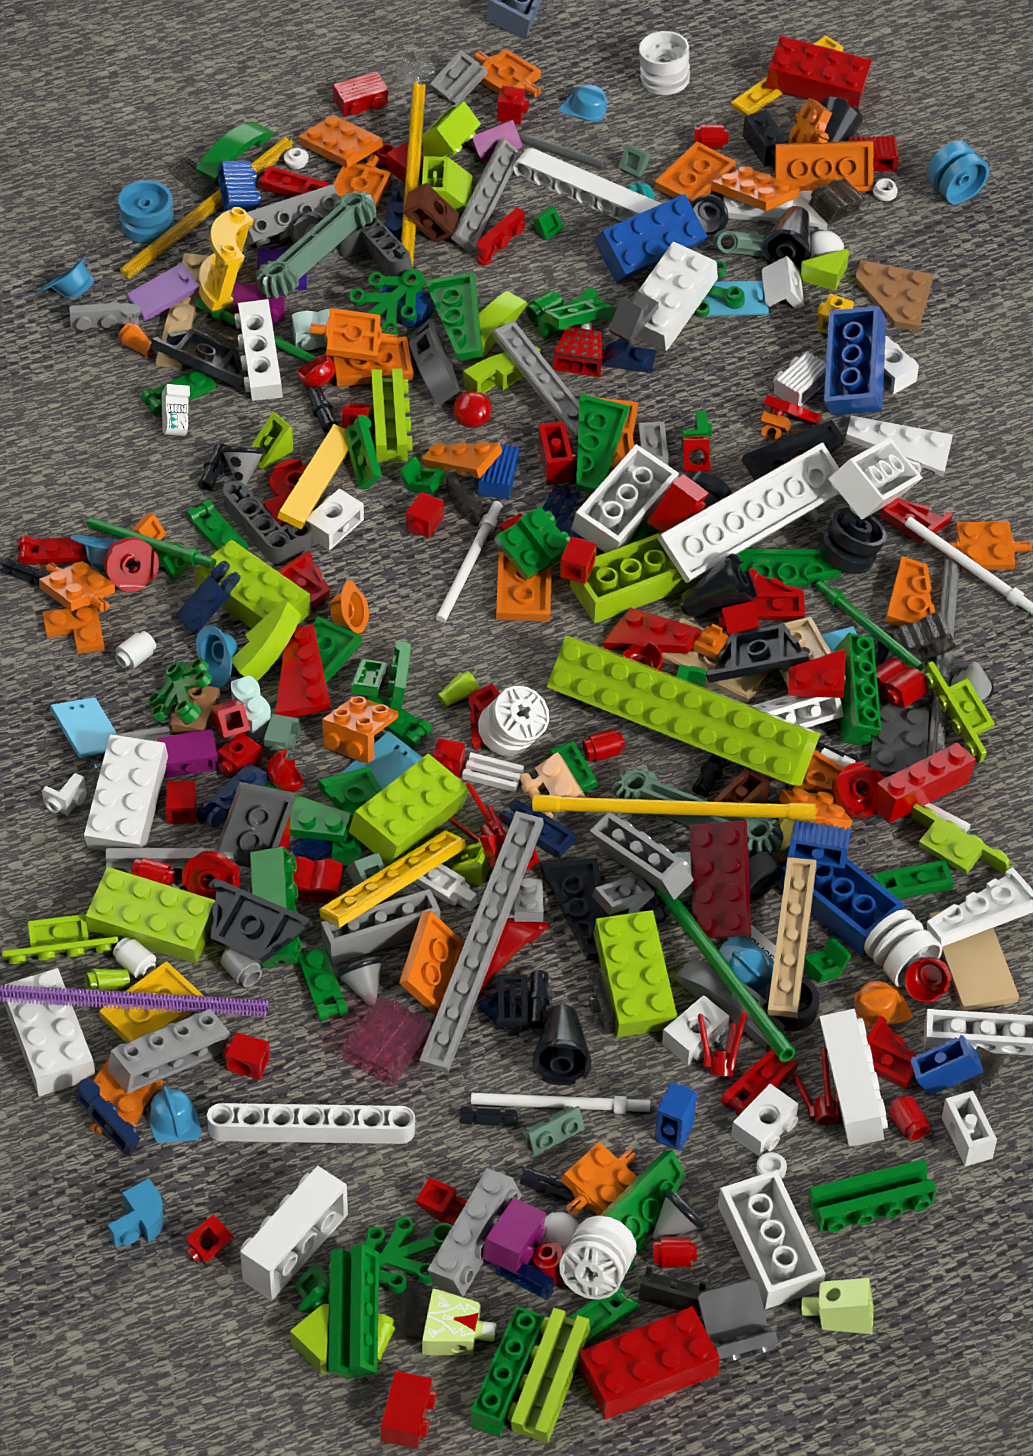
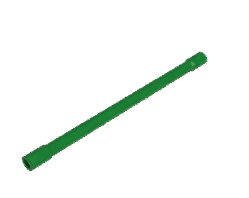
[649,883,795,1062]

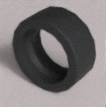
[748,852,782,904]
[764,977,820,1031]

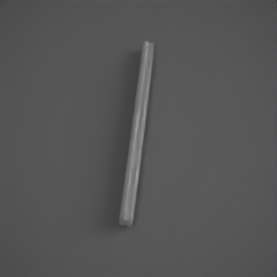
[927,554,960,757]

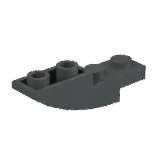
[409,319,460,405]
[674,958,785,1049]

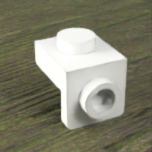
[42,773,87,816]

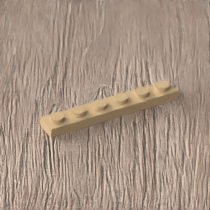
[156,253,209,368]
[768,857,816,1018]

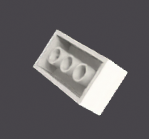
[636,242,718,351]
[828,438,922,519]
[571,444,679,553]
[84,734,168,851]
[2,968,95,1096]
[819,1009,888,1146]
[240,1166,348,1301]
[718,1170,825,1309]

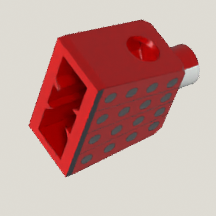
[553,323,602,377]

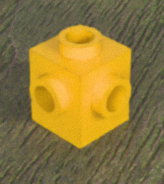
[817,294,854,334]

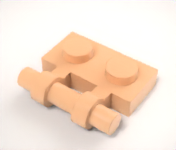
[520,752,586,818]

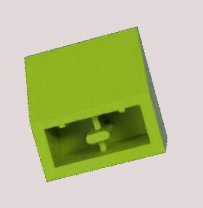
[423,101,481,157]
[422,156,473,213]

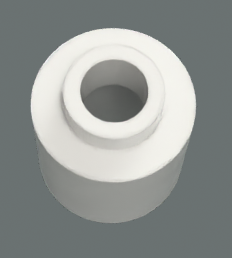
[115,631,156,670]
[113,937,156,979]

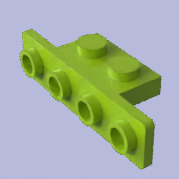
[924,661,995,763]
[912,803,1009,875]
[1,914,118,964]

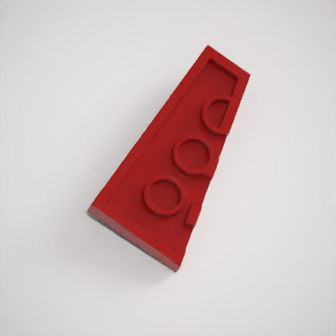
[276,624,331,717]

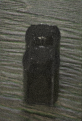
[808,178,865,224]
[892,612,956,667]

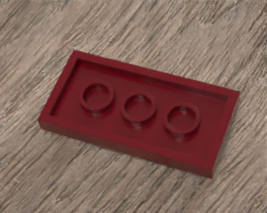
[689,820,751,939]

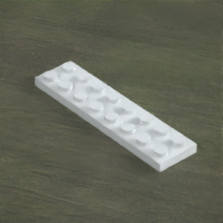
[657,443,839,583]

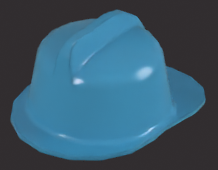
[559,84,608,122]
[37,256,94,298]
[71,535,121,570]
[196,625,238,688]
[718,937,774,996]
[147,1085,201,1143]

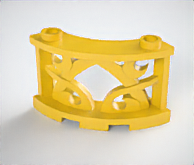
[197,207,254,311]

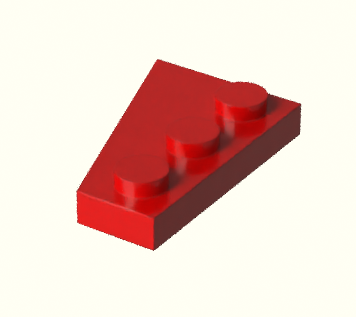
[603,608,700,654]

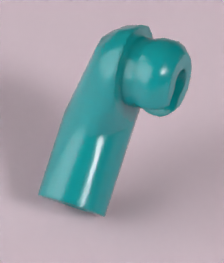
[627,182,655,200]

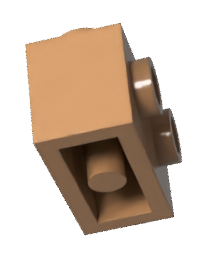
[168,686,221,735]

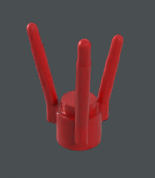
[449,782,507,843]
[698,1011,747,1076]
[793,1047,841,1125]

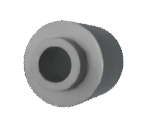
[221,948,262,987]

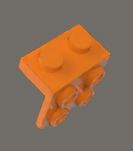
[322,696,398,764]

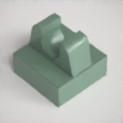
[619,144,650,177]

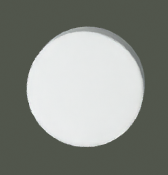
[756,1152,787,1179]

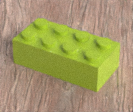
[570,532,690,624]
[194,539,311,629]
[349,753,469,865]
[86,867,215,964]
[594,910,677,1038]

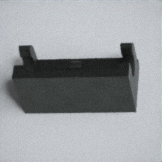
[639,1265,707,1316]

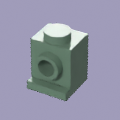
[264,714,300,759]
[344,853,385,887]

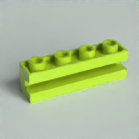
[371,369,413,462]
[508,1308,590,1443]

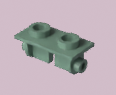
[521,1106,585,1156]

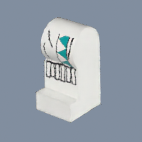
[161,384,190,436]

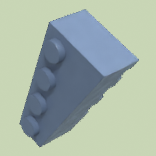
[486,0,543,39]

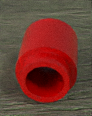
[694,125,728,149]
[582,728,625,762]
[131,858,175,886]
[888,1095,930,1141]
[653,1236,697,1268]
[533,1242,564,1286]

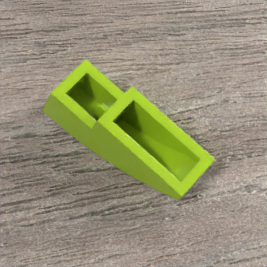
[479,291,528,358]
[463,347,540,394]
[231,599,302,681]

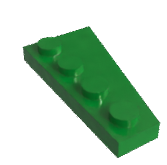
[425,272,483,361]
[576,394,630,494]
[736,549,841,587]
[276,616,363,699]
[317,767,417,857]
[263,784,353,842]
[599,1150,686,1271]

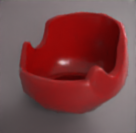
[296,353,336,388]
[453,390,492,428]
[622,641,663,670]
[266,749,303,793]
[904,957,951,1003]

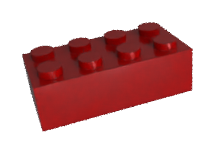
[765,35,872,108]
[578,1306,720,1420]

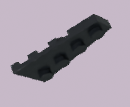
[742,420,845,481]
[540,858,609,961]

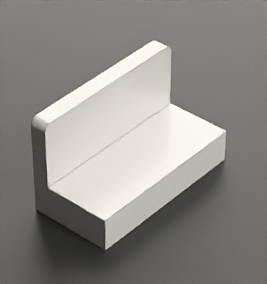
[762,256,804,308]

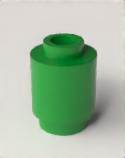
[525,290,563,324]

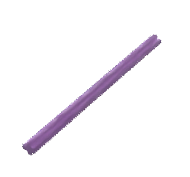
[0,984,269,1017]

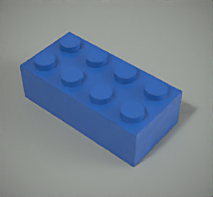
[593,194,708,283]
[824,306,886,415]
[779,858,905,957]

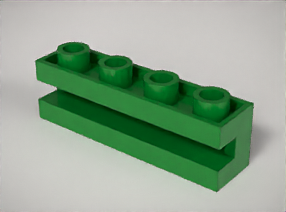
[834,633,882,746]
[250,846,301,968]
[808,1159,937,1233]
[327,1244,379,1379]
[470,1306,546,1438]

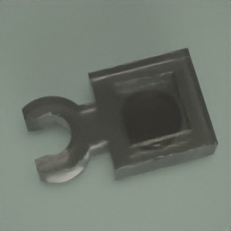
[959,1046,1004,1100]

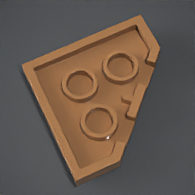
[855,260,934,332]

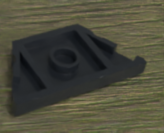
[150,329,244,388]
[706,624,810,683]
[211,878,313,963]

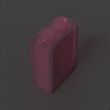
[342,996,431,1087]

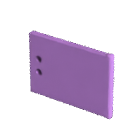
[126,263,200,321]

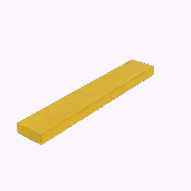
[730,35,843,116]
[277,424,349,529]
[319,830,466,928]

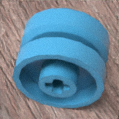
[926,141,990,205]
[118,180,174,243]

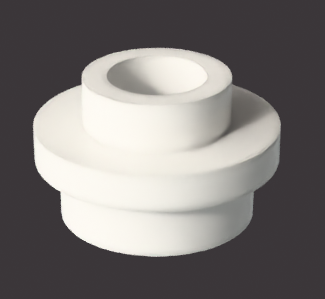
[284,148,308,169]
[873,179,898,201]

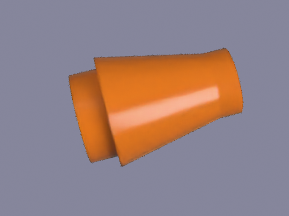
[118,322,155,358]

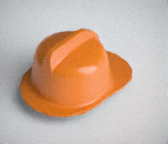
[328,580,369,634]
[854,981,913,1027]

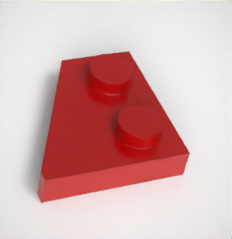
[880,498,953,544]

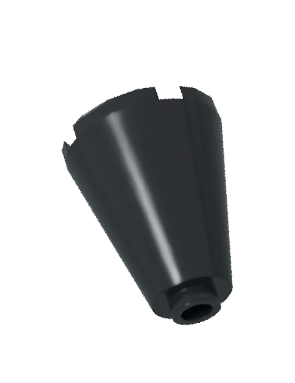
[819,97,863,142]
[762,206,811,270]
[679,553,757,617]
[532,1005,592,1086]

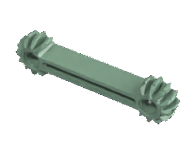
[256,190,376,299]
[612,766,784,859]

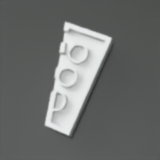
[723,190,827,230]
[846,416,953,477]
[927,867,1033,946]

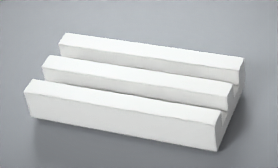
[462,753,524,792]

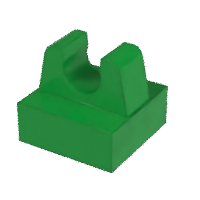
[530,206,564,240]

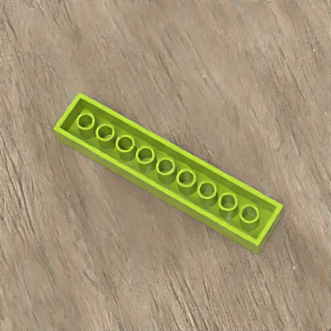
[547,635,821,786]

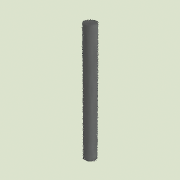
[518,132,605,169]

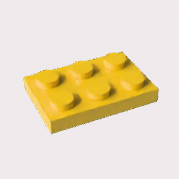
[99,961,204,1043]

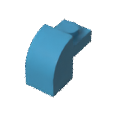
[108,1179,164,1248]

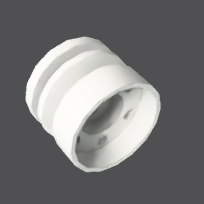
[639,31,690,95]
[478,686,549,756]
[864,909,942,988]
[560,1216,636,1300]

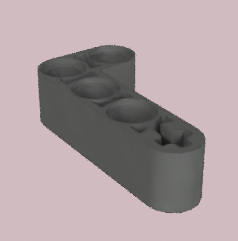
[337,217,413,276]
[223,481,312,564]

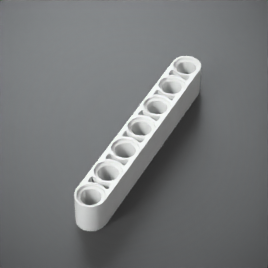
[512,148,662,221]
[207,1103,415,1144]

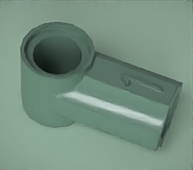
[713,229,765,257]

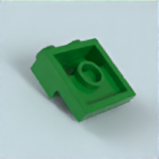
[494,506,570,581]

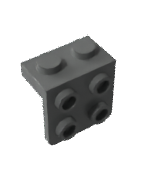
[697,1279,778,1362]

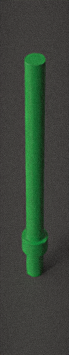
[196,298,317,363]
[87,517,216,569]
[815,580,924,672]

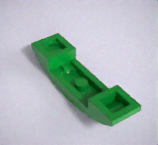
[196,122,274,182]

